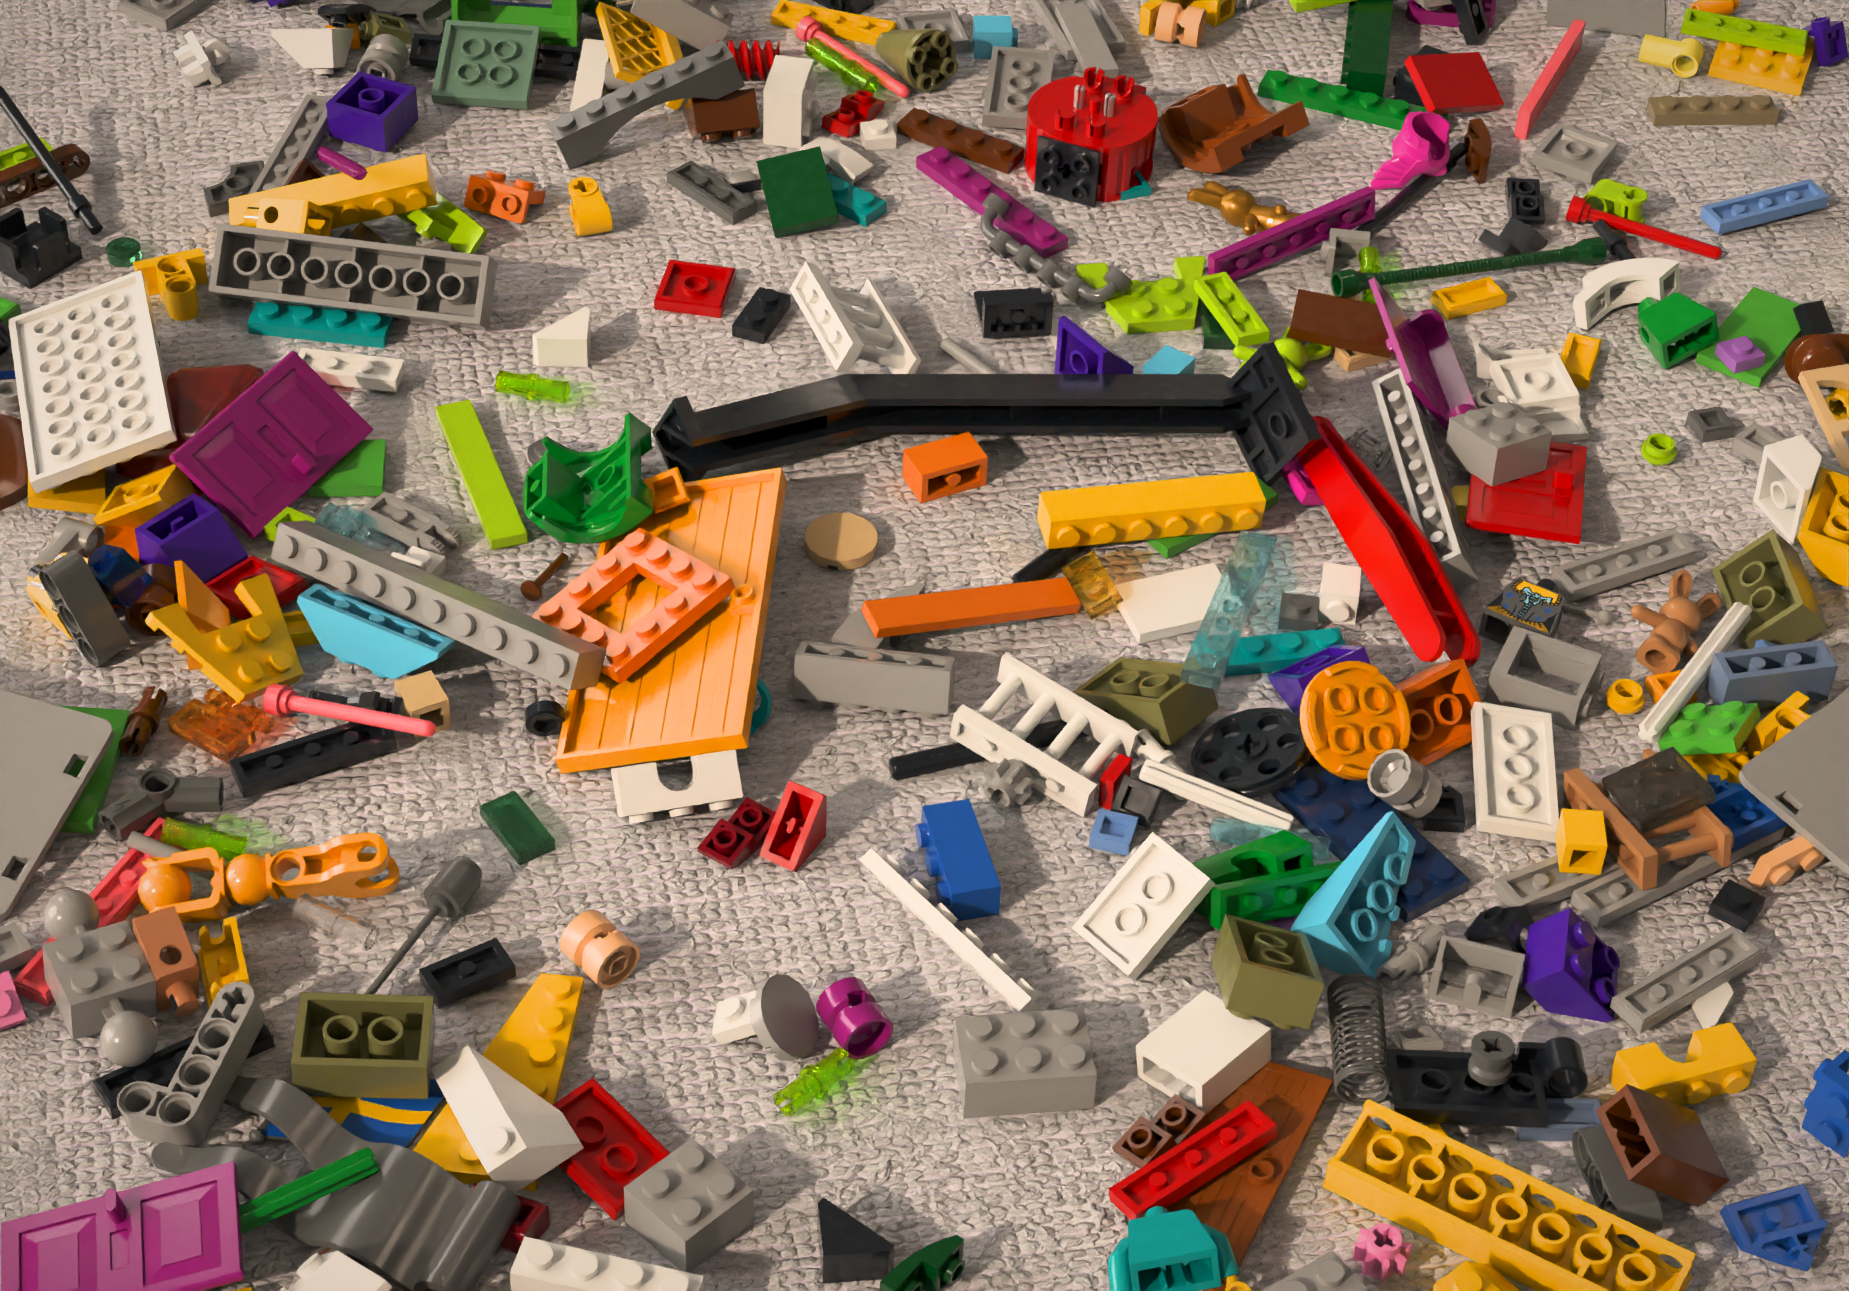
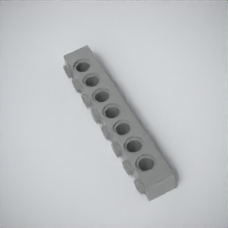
[1372,368,1479,592]

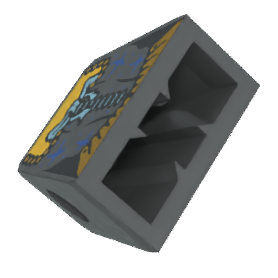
[1478,578,1565,645]

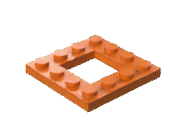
[530,527,735,684]

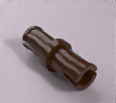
[119,686,168,757]

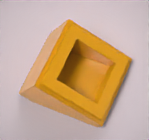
[643,467,690,514]

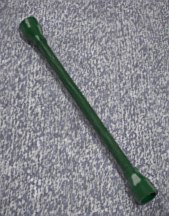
[1331,237,1607,298]

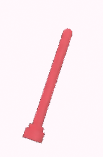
[795,16,910,98]
[263,683,436,737]

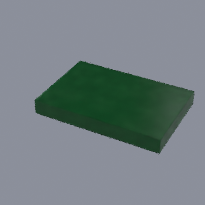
[756,146,840,238]

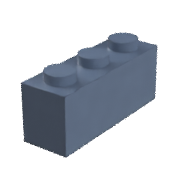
[1706,640,1838,708]

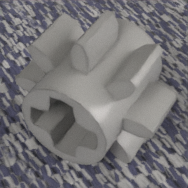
[983,758,1033,809]

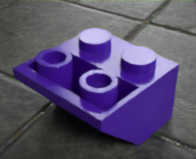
[135,493,248,584]
[1522,908,1620,1023]

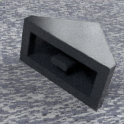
[817,1197,895,1283]

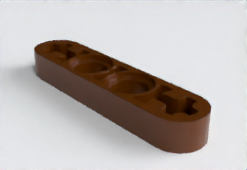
[0,144,90,209]

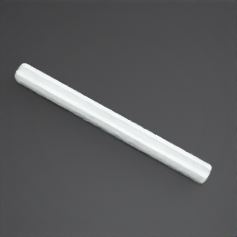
[1638,602,1752,743]

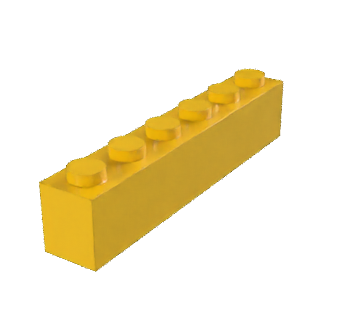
[229,154,437,229]
[1037,472,1266,549]

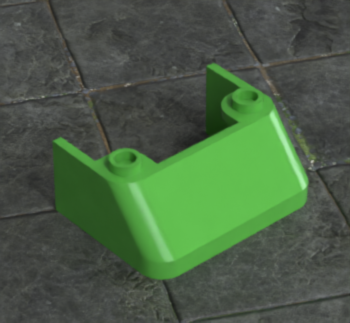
[451,0,584,47]

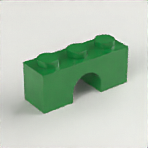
[1191,830,1314,920]

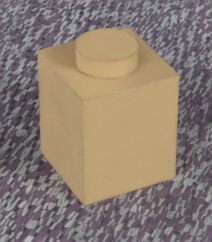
[394,670,451,740]

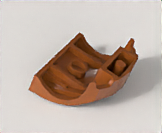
[1157,74,1310,173]

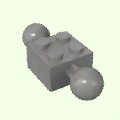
[42,889,158,1067]

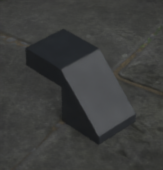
[1478,217,1549,257]

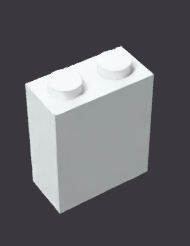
[1136,990,1271,1114]

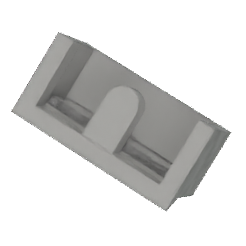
[1427,934,1525,1019]

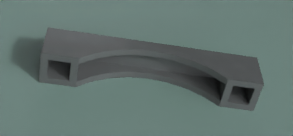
[547,40,745,169]

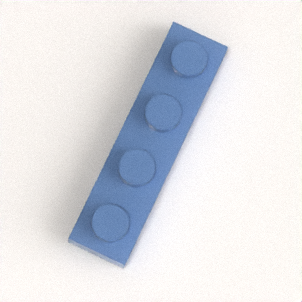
[1700,179,1829,235]

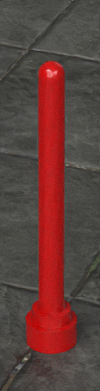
[1566,195,1722,260]

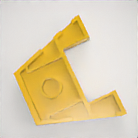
[145,573,304,704]

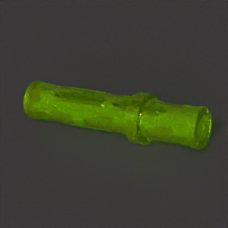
[805,37,879,93]

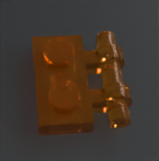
[167,688,275,764]

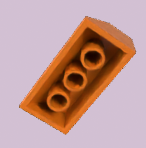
[1364,659,1481,783]

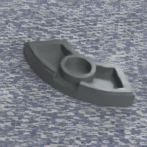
[203,160,264,217]

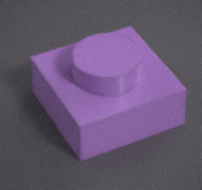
[1715,335,1766,374]

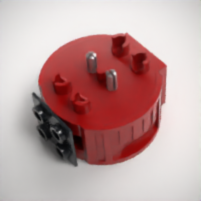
[1024,67,1158,208]

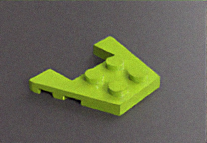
[1076,256,1205,334]

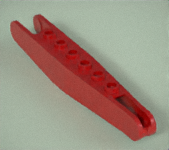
[1299,414,1481,668]

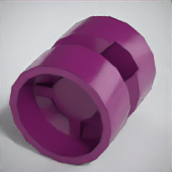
[816,977,893,1060]

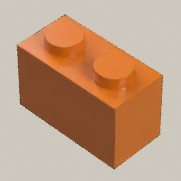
[902,432,988,503]

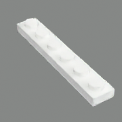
[860,849,1042,1012]

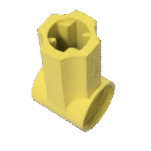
[1638,34,1704,78]

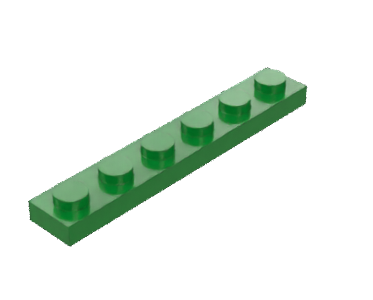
[1257,70,1449,131]

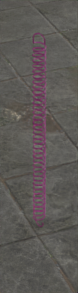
[315,146,368,180]

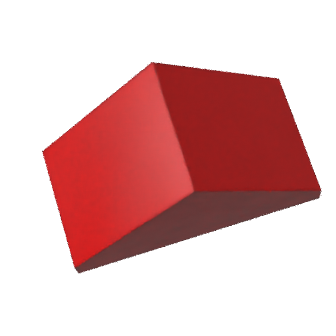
[759,780,827,872]

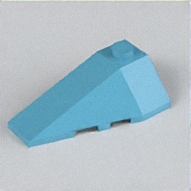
[1290,811,1416,985]

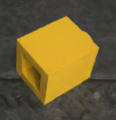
[1555,808,1608,875]

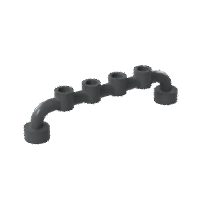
[980,192,1133,303]

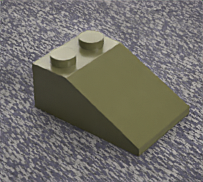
[1073,657,1219,746]

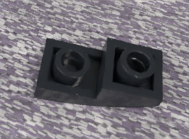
[318,4,376,28]
[1505,178,1545,225]

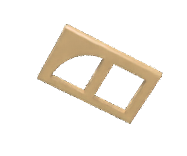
[1798,364,1849,472]

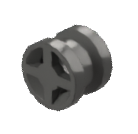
[1468,1030,1515,1086]

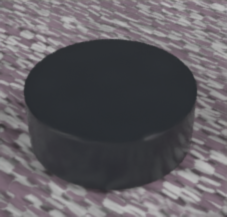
[525,700,565,736]

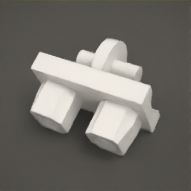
[173,31,230,87]

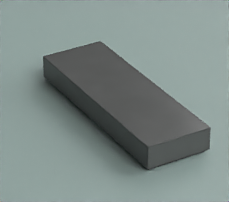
[667,161,758,225]

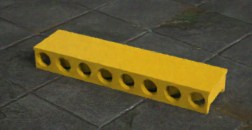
[1322,1099,1696,1291]

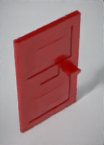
[1465,441,1587,544]

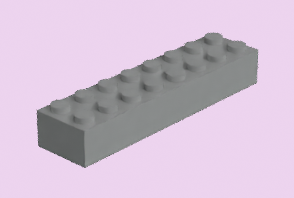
[208,223,498,331]

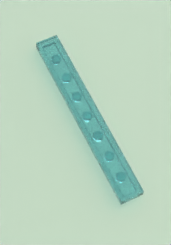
[1180,530,1277,690]

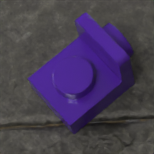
[1802,17,1849,66]

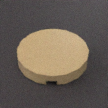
[804,512,878,571]

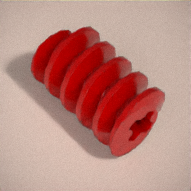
[716,40,780,81]

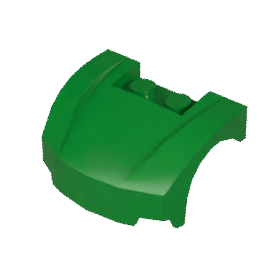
[523,412,653,544]

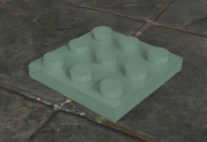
[431,20,541,110]

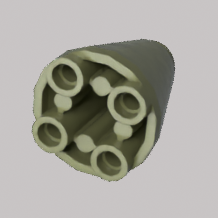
[875,28,958,93]

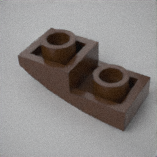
[1464,118,1492,184]
[1112,1094,1211,1169]

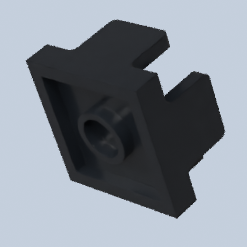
[0,206,83,289]

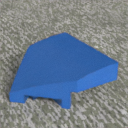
[1705,774,1793,852]
[1720,1184,1828,1272]

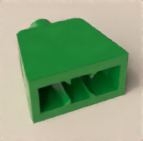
[1637,293,1720,370]

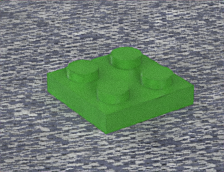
[1658,701,1761,756]

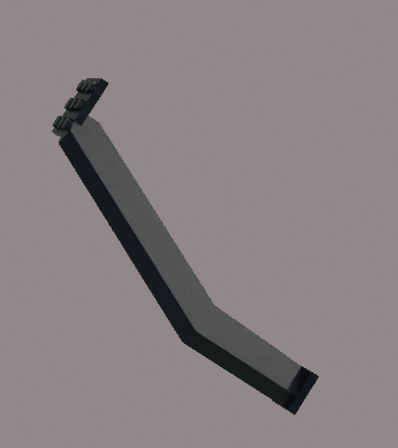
[652,342,1321,487]

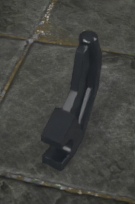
[308,690,402,715]

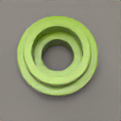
[1640,433,1677,466]

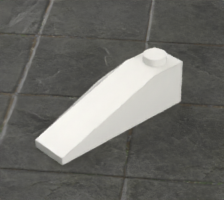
[430,1045,584,1194]

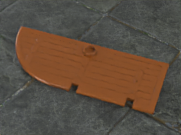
[1166,1061,1333,1291]

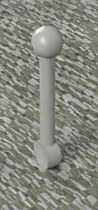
[1563,603,1612,624]

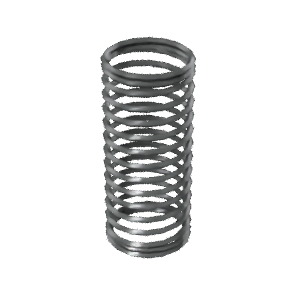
[1327,973,1391,1106]

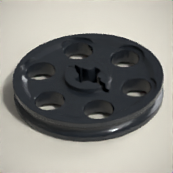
[1191,708,1311,798]

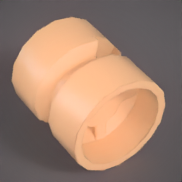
[1155,1,1207,49]
[560,910,640,989]

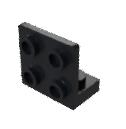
[974,288,1054,339]

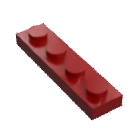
[1109,1100,1278,1220]

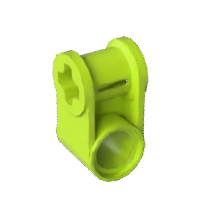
[1583,179,1648,224]

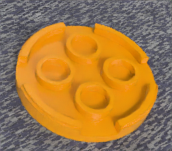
[1300,661,1411,781]

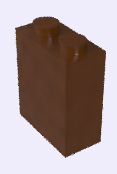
[1596,1084,1730,1207]

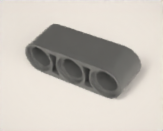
[38,550,130,667]
[1572,1125,1663,1238]

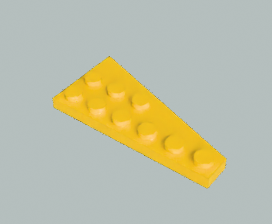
[413,973,584,1191]

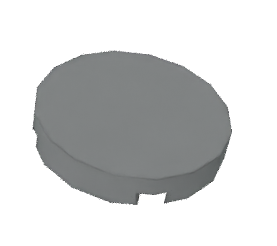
[749,974,819,1061]

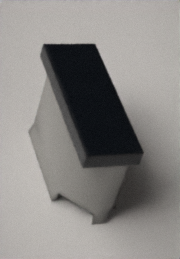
[725,170,761,193]

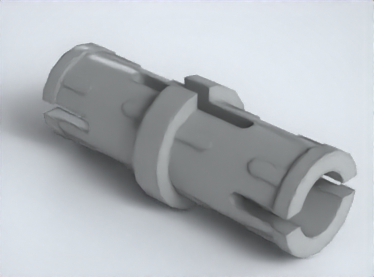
[1376,924,1447,990]

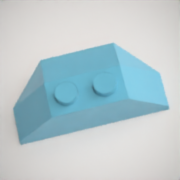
[297,584,455,679]

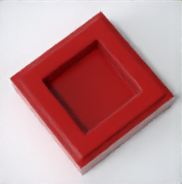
[1098,753,1132,810]

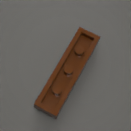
[897,108,1024,174]

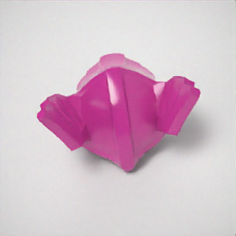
[1371,111,1450,190]

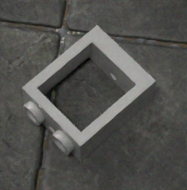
[1485,626,1605,730]

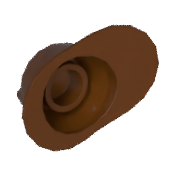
[1784,333,1849,388]

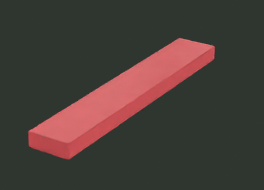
[1514,19,1586,140]
[13,817,195,1007]

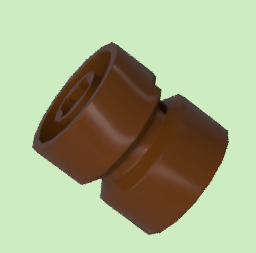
[125,563,179,636]

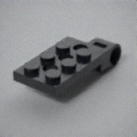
[1387,1037,1588,1128]

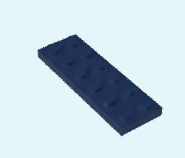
[1262,742,1470,923]

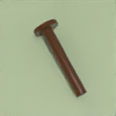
[520,553,568,601]

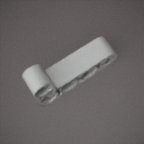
[117,981,265,1147]

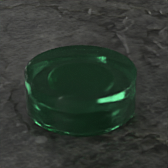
[106,237,142,267]

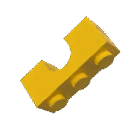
[1609,1022,1757,1106]

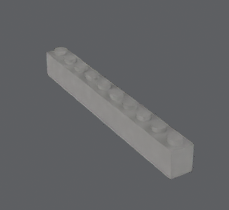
[271,520,607,690]

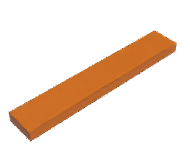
[861,577,1081,638]

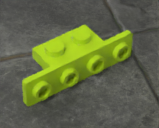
[396,190,488,254]

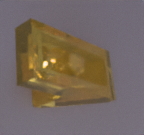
[1061,549,1124,620]

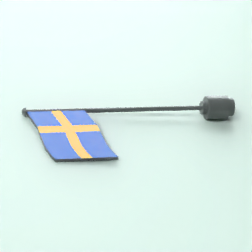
[249,856,482,1148]

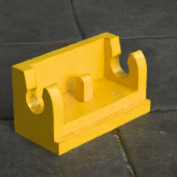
[197,916,250,1010]

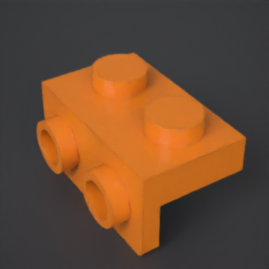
[464,170,546,224]

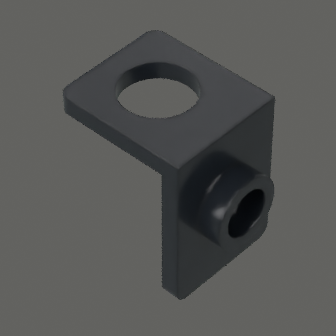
[1464,905,1535,968]

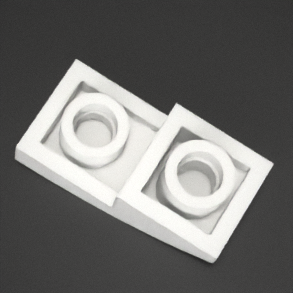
[799,137,874,184]

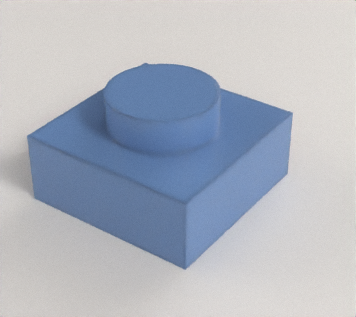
[1089,808,1139,856]

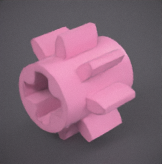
[1352,1222,1412,1281]

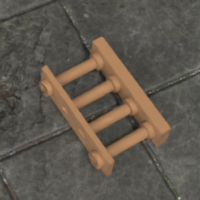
[1563,748,1734,891]

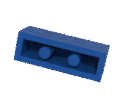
[915,799,1001,922]

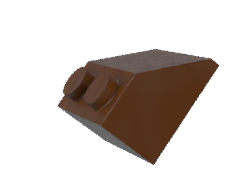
[683,88,760,143]

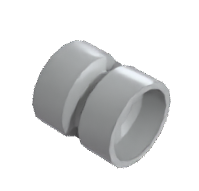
[356,34,409,82]
[1367,749,1442,818]

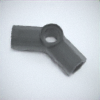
[98,768,224,842]

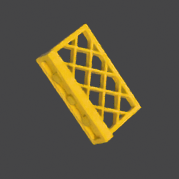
[595,2,685,110]

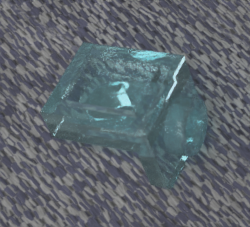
[314,502,370,539]

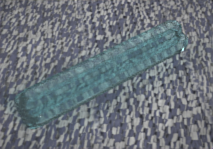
[1210,817,1330,861]

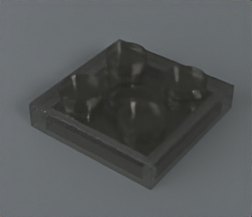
[1602,747,1716,834]

